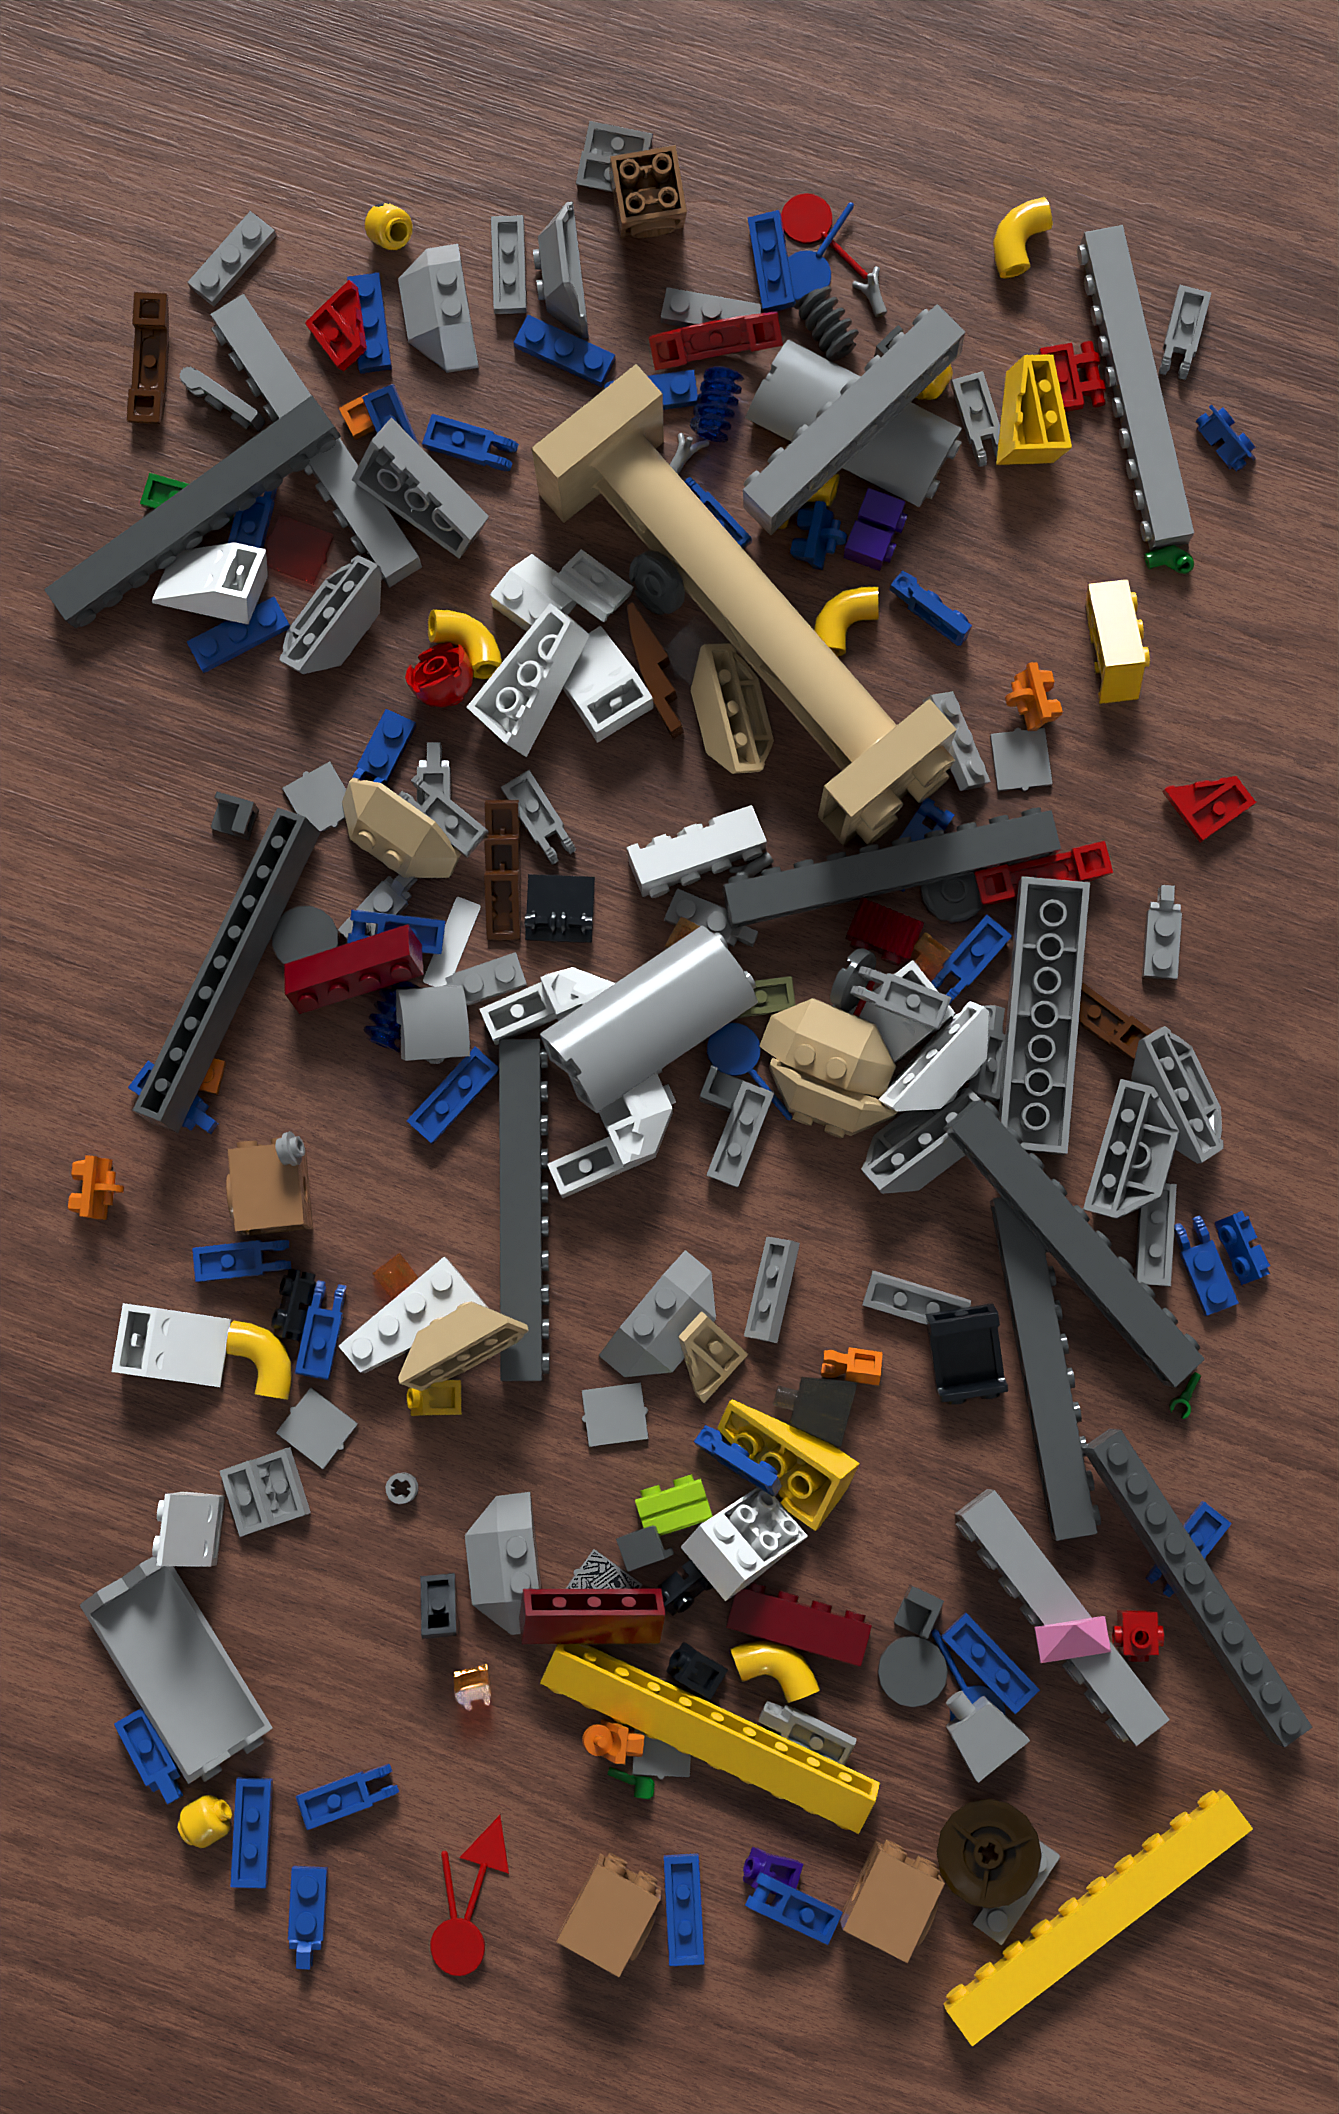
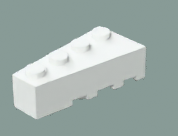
[467,603,590,757]
[627,805,767,898]
[339,1257,488,1373]

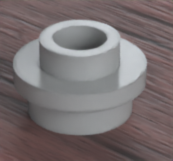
[275,1131,305,1166]

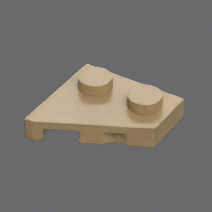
[678,1311,748,1403]

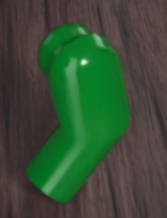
[1144,545,1194,574]

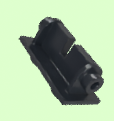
[271,1269,317,1341]
[657,1559,714,1616]

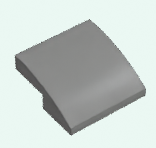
[576,121,653,192]
[396,985,470,1061]
[220,1447,311,1537]

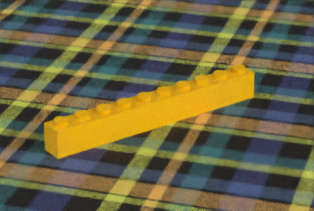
[540,1644,880,1834]
[943,1790,1253,2046]

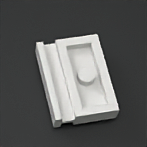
[551,549,633,622]

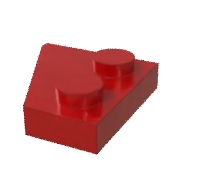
[305,280,367,372]
[1162,776,1256,843]

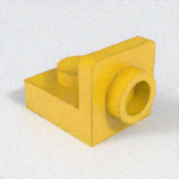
[407,1380,462,1416]

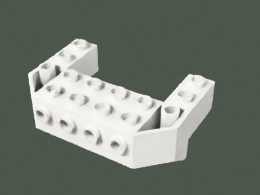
[479,967,676,1198]

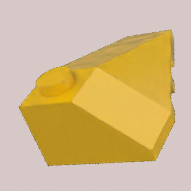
[717,1399,860,1531]

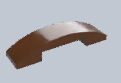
[127,292,169,424]
[1078,982,1154,1061]

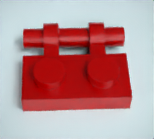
[1038,341,1106,412]

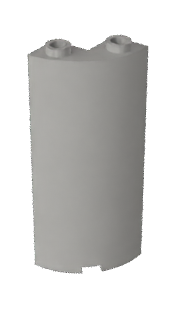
[745,340,962,507]
[540,925,758,1113]
[80,1557,273,1784]

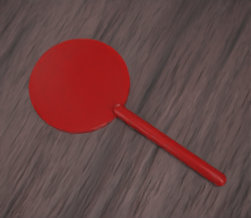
[781,193,868,279]
[430,1851,485,1976]

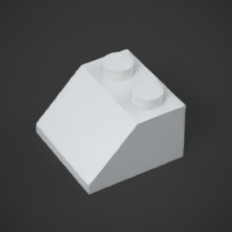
[490,554,577,632]

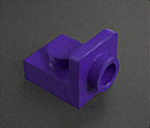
[743,1847,803,1894]

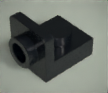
[666,1642,728,1700]

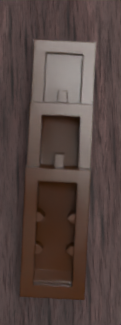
[627,602,684,739]
[484,800,521,940]

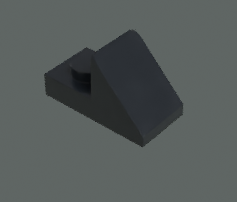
[420,1573,460,1639]

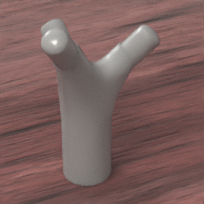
[852,266,887,317]
[669,433,710,475]
[729,852,774,879]

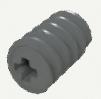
[793,286,859,362]

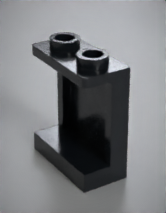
[925,1303,1009,1405]

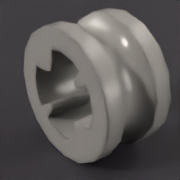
[385,1472,419,1504]

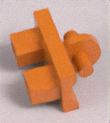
[1005,662,1063,731]
[68,1155,124,1220]
[582,1719,644,1764]

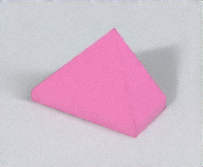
[1034,1616,1111,1663]

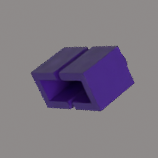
[843,488,908,571]

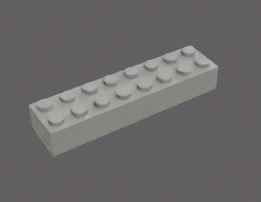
[743,304,966,535]
[998,876,1090,1156]
[955,1489,1170,1746]

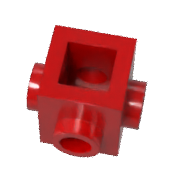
[1112,1610,1164,1662]

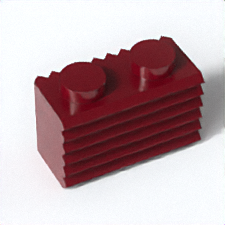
[845,898,924,966]

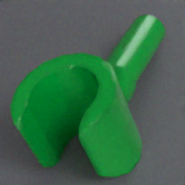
[1169,1372,1201,1419]
[607,1767,655,1799]

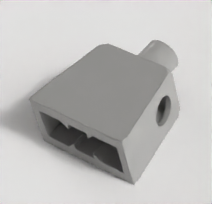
[946,1690,1030,1783]

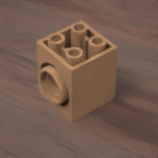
[609,145,687,239]
[226,1137,313,1236]
[840,1839,945,1963]
[556,1853,661,1977]

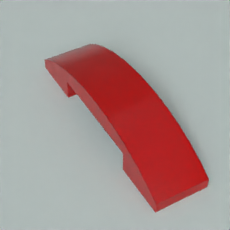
[649,312,783,370]
[974,841,1113,905]

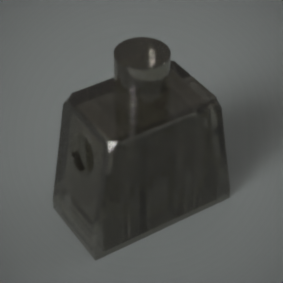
[773,1377,857,1447]

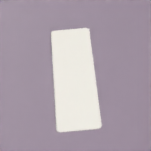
[423,897,481,987]

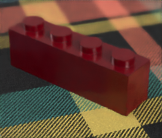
[284,924,423,1014]
[726,1582,872,1666]
[519,1589,665,1644]

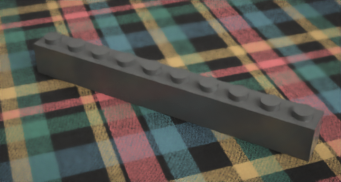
[44,395,341,628]
[132,807,321,1133]
[722,807,1061,929]
[499,1039,550,1382]
[943,1100,1205,1387]
[990,1197,1101,1541]
[1082,1429,1313,1747]

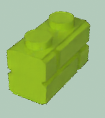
[635,1474,713,1536]

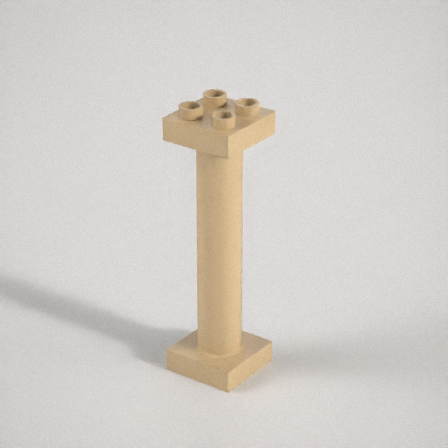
[531,364,957,846]

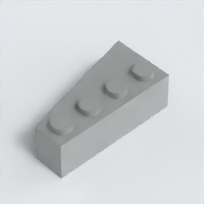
[352,417,489,559]

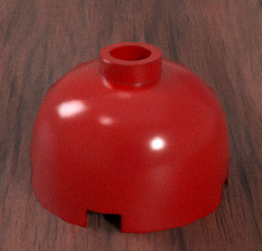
[405,642,474,707]

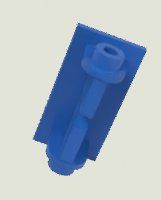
[1196,405,1256,472]
[1214,1211,1270,1285]

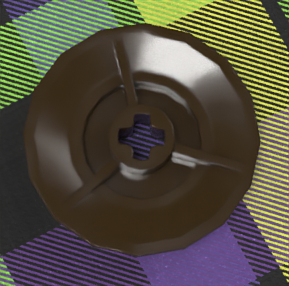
[936,1799,1042,1909]

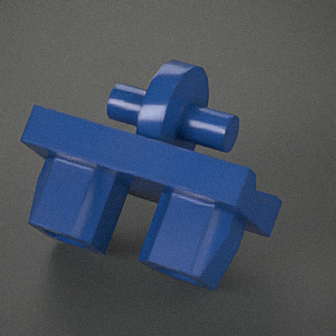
[790,501,848,570]

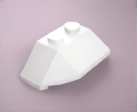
[879,1001,989,1111]

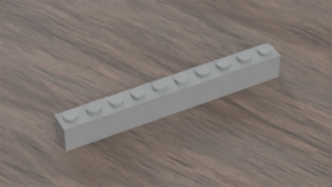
[1077,225,1194,551]
[210,294,422,588]

